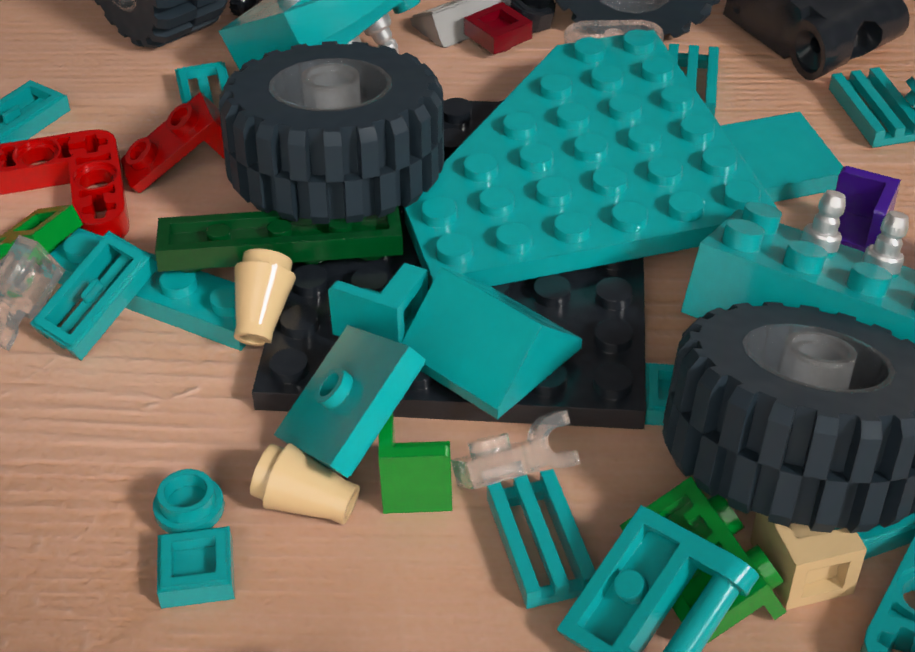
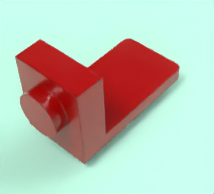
[121,92,225,193]

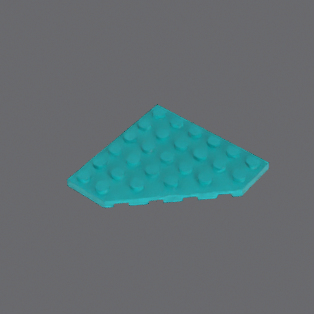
[404,29,779,288]

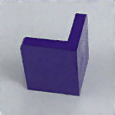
[835,166,901,252]

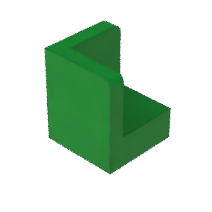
[378,413,452,514]

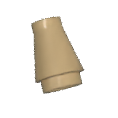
[234,249,296,346]
[250,443,360,525]

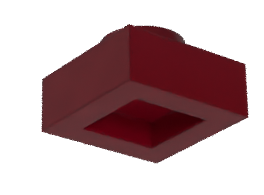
[464,2,533,55]

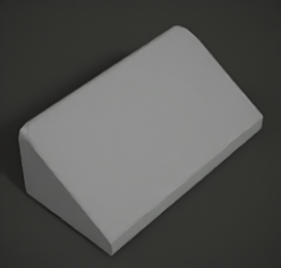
[410,0,511,47]

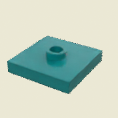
[274,325,426,478]

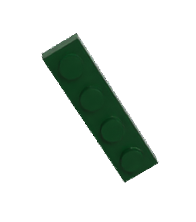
[155,205,403,273]

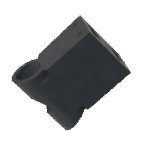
[723,0,910,81]

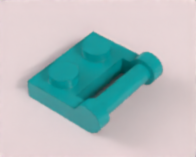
[556,505,760,652]

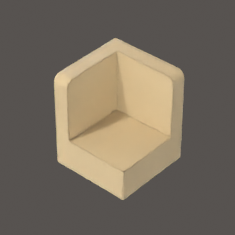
[750,512,867,610]

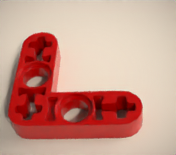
[0,129,130,239]

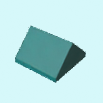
[402,267,582,420]

